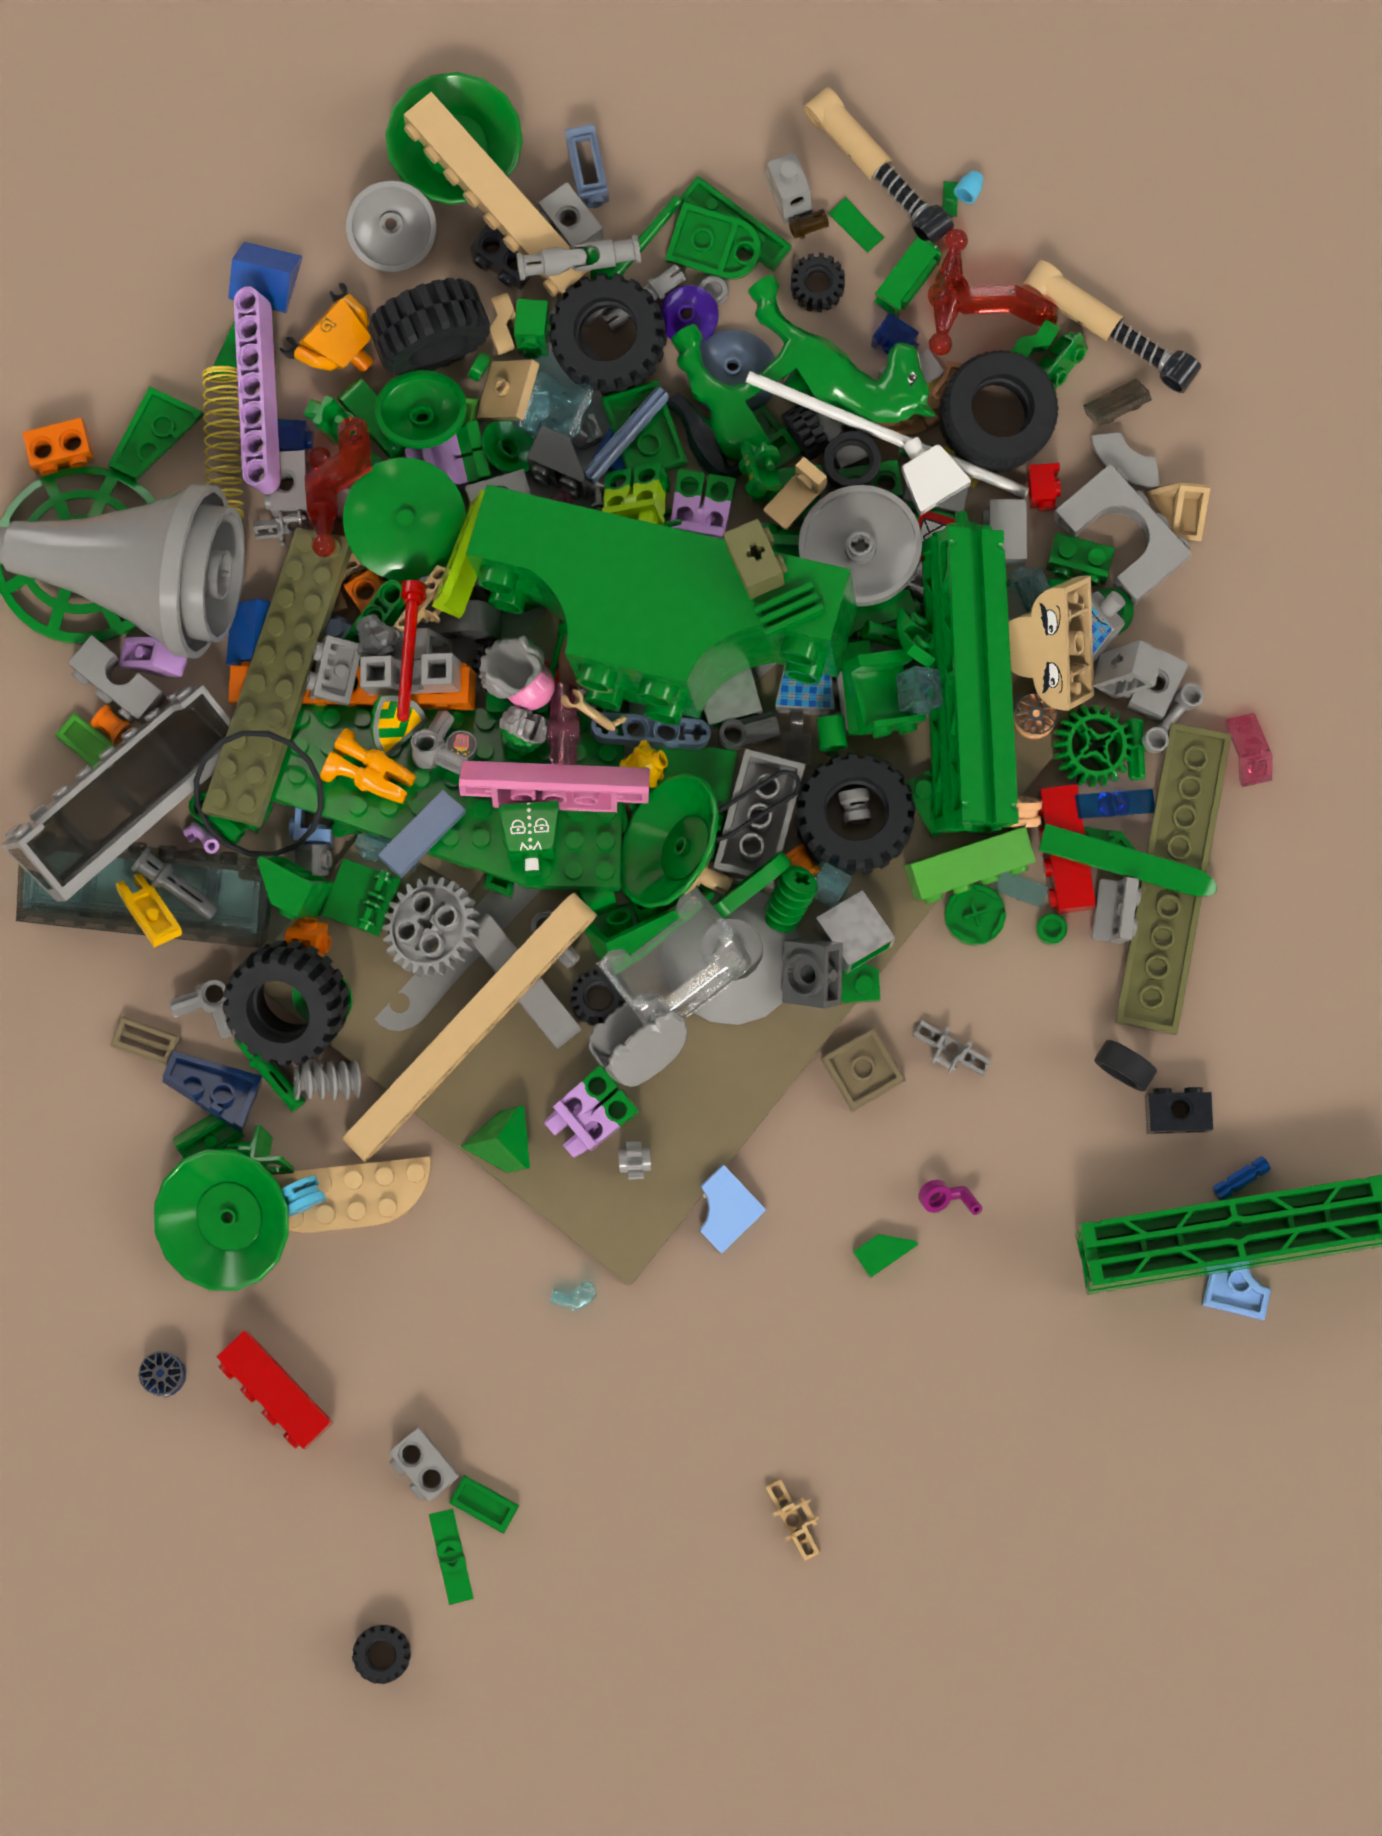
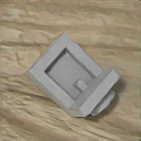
[289,844,332,876]

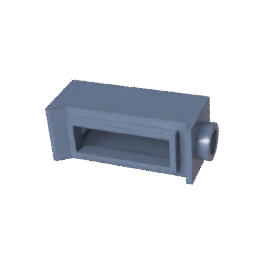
[565,124,609,208]

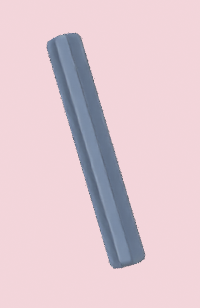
[583,387,669,484]

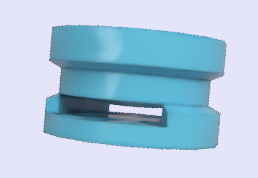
[281,1175,326,1217]

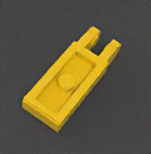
[116,872,182,948]

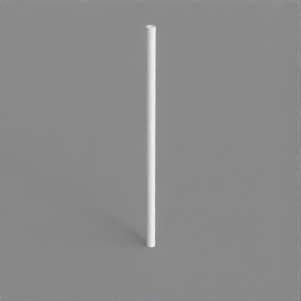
[745,371,1029,498]

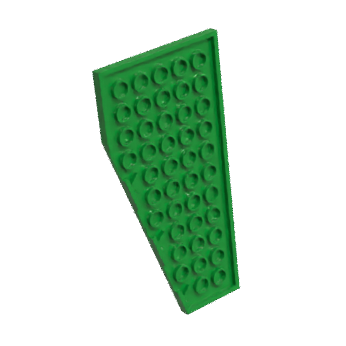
[270,704,625,891]

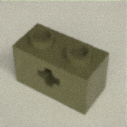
[723,519,787,599]

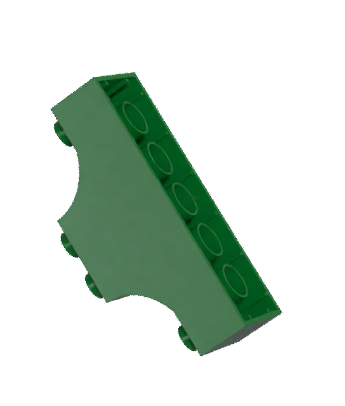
[466,485,857,725]

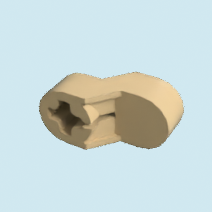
[490,292,516,355]

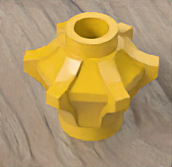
[619,740,668,788]

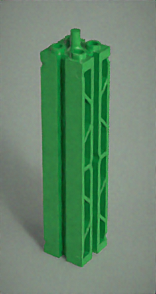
[922,511,1019,834]
[1075,1175,1382,1295]

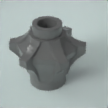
[356,614,402,657]

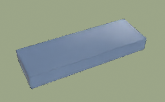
[378,790,466,878]

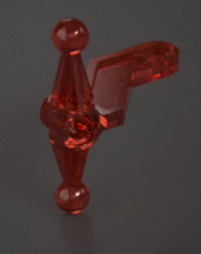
[928,228,1058,356]
[304,417,372,558]

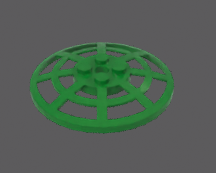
[0,466,156,645]

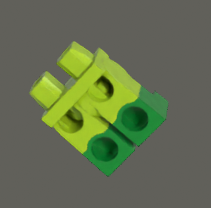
[602,462,671,526]

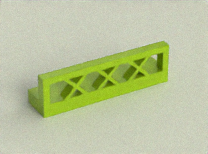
[432,489,485,619]

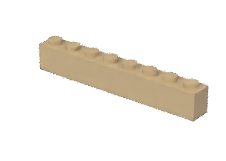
[404,92,590,299]

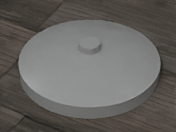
[799,485,922,606]

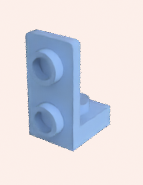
[289,807,334,847]

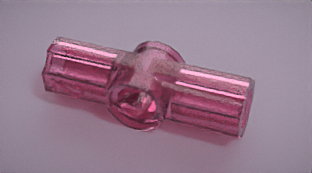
[548,683,580,765]

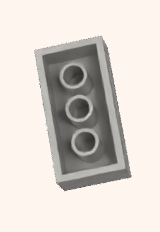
[713,749,806,889]

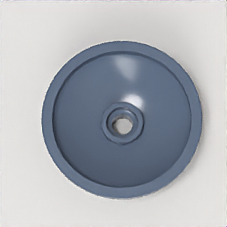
[688,329,775,412]

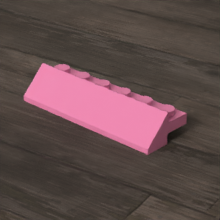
[459,760,650,813]

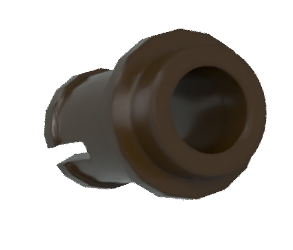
[789,209,829,239]

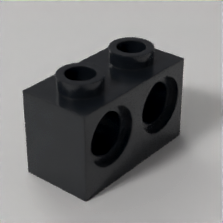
[470,224,531,290]

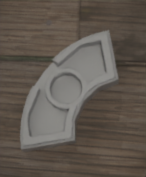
[1090,432,1160,489]

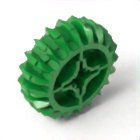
[1051,704,1135,788]

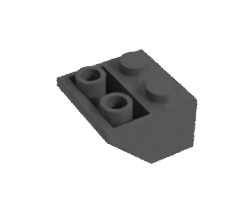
[527,426,588,500]

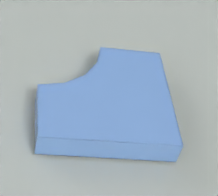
[699,1164,766,1254]
[1202,1269,1271,1320]

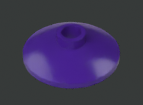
[660,285,719,342]

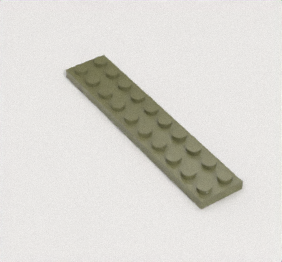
[201,527,352,827]
[1115,723,1232,1035]

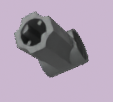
[718,711,781,751]

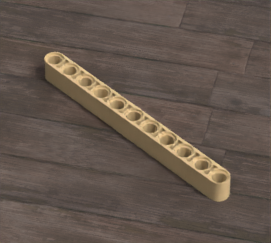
[342,893,597,1162]

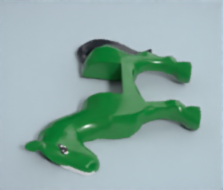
[666,275,935,480]

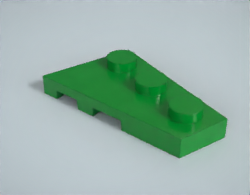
[108,386,205,481]

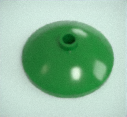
[375,370,467,449]

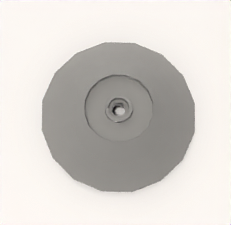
[661,885,799,1025]

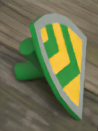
[371,694,429,757]

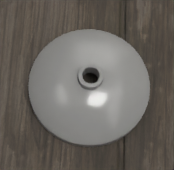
[346,180,436,272]

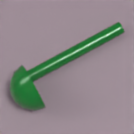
[584,195,682,280]

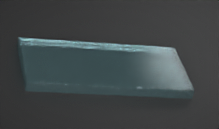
[995,872,1049,908]

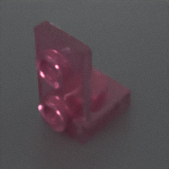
[1226,713,1273,787]

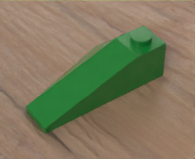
[584,884,715,973]

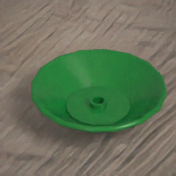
[385,72,523,205]
[620,772,719,909]
[154,1149,289,1291]

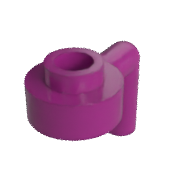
[918,1180,982,1215]

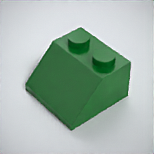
[257,856,334,920]

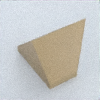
[1144,482,1211,541]

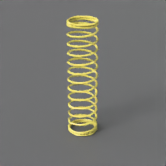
[202,366,244,519]

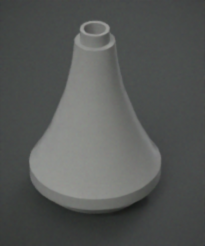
[0,483,245,659]

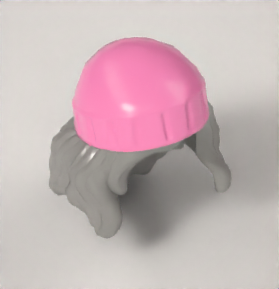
[479,635,555,711]

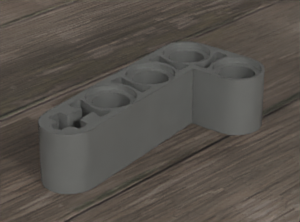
[380,600,502,644]

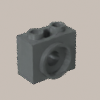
[781,937,843,1009]

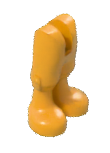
[320,728,417,804]

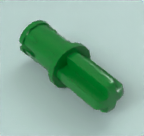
[1124,718,1147,781]

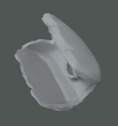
[589,990,688,1087]

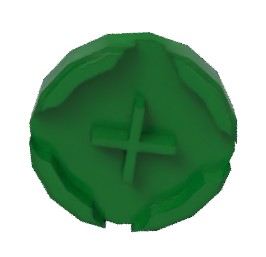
[944,884,1006,946]

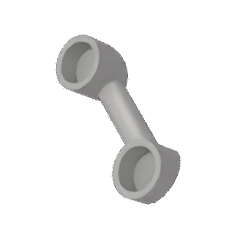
[1142,683,1204,754]

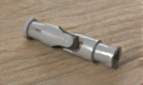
[516,235,641,281]

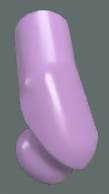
[183,822,219,853]

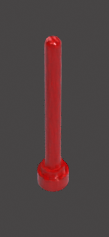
[397,580,427,722]

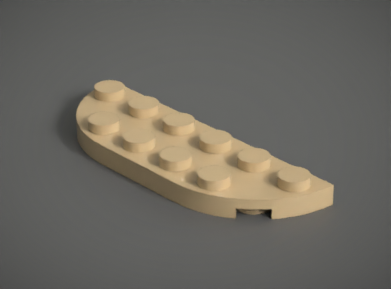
[272,1156,431,1233]

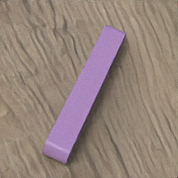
[234,287,281,494]

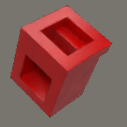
[1026,463,1061,512]

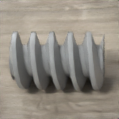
[294,1060,361,1100]

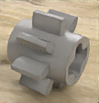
[618,1141,651,1180]

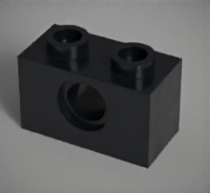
[1145,1087,1213,1134]

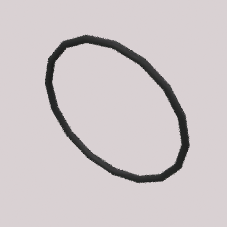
[193,730,324,857]

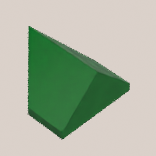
[460,1106,530,1173]

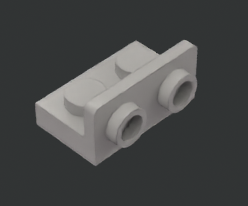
[305,635,360,706]

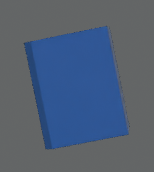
[228,242,302,313]
[226,599,271,666]

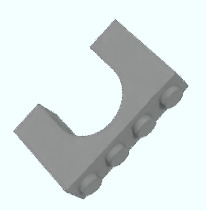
[1053,464,1192,607]

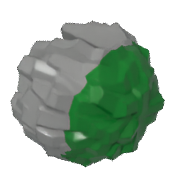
[499,706,548,756]

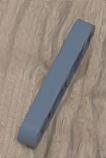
[590,712,711,750]

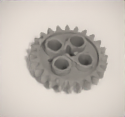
[382,876,480,977]

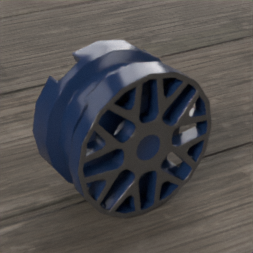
[138,1351,186,1397]

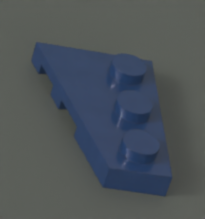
[163,1051,262,1133]

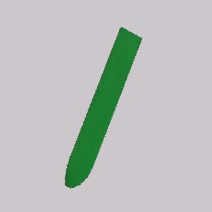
[1038,824,1217,897]

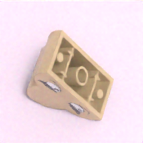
[1009,576,1094,711]

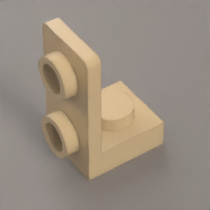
[764,457,827,530]

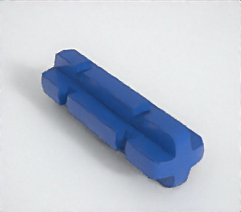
[1212,1156,1271,1201]

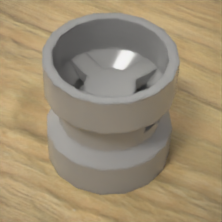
[838,788,873,826]

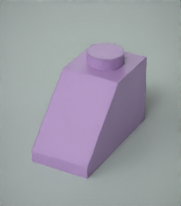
[118,637,187,677]

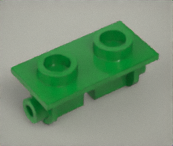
[1038,331,1088,391]

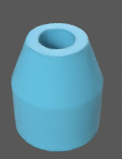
[954,170,984,204]

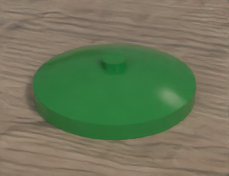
[343,458,466,581]

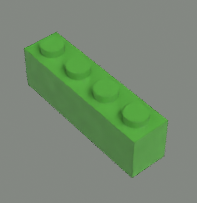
[903,826,1036,904]

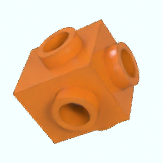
[284,917,331,957]

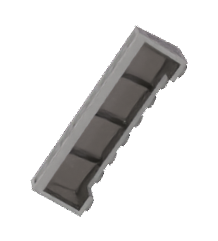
[1,685,231,902]

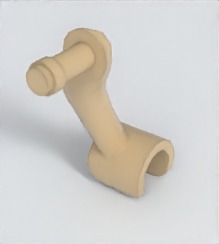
[561,689,626,731]

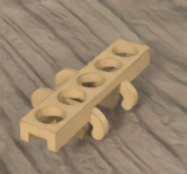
[394,565,446,632]
[766,1479,820,1561]

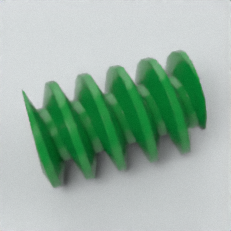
[764,865,818,933]

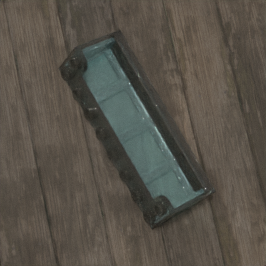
[16,832,272,948]

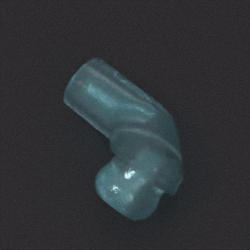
[550,1281,596,1311]

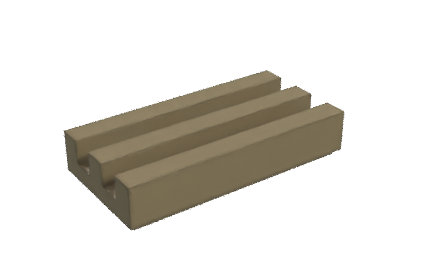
[110,1016,181,1066]

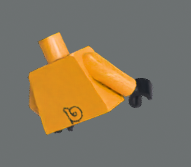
[280,283,375,373]

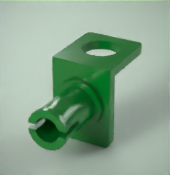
[227,1125,294,1175]

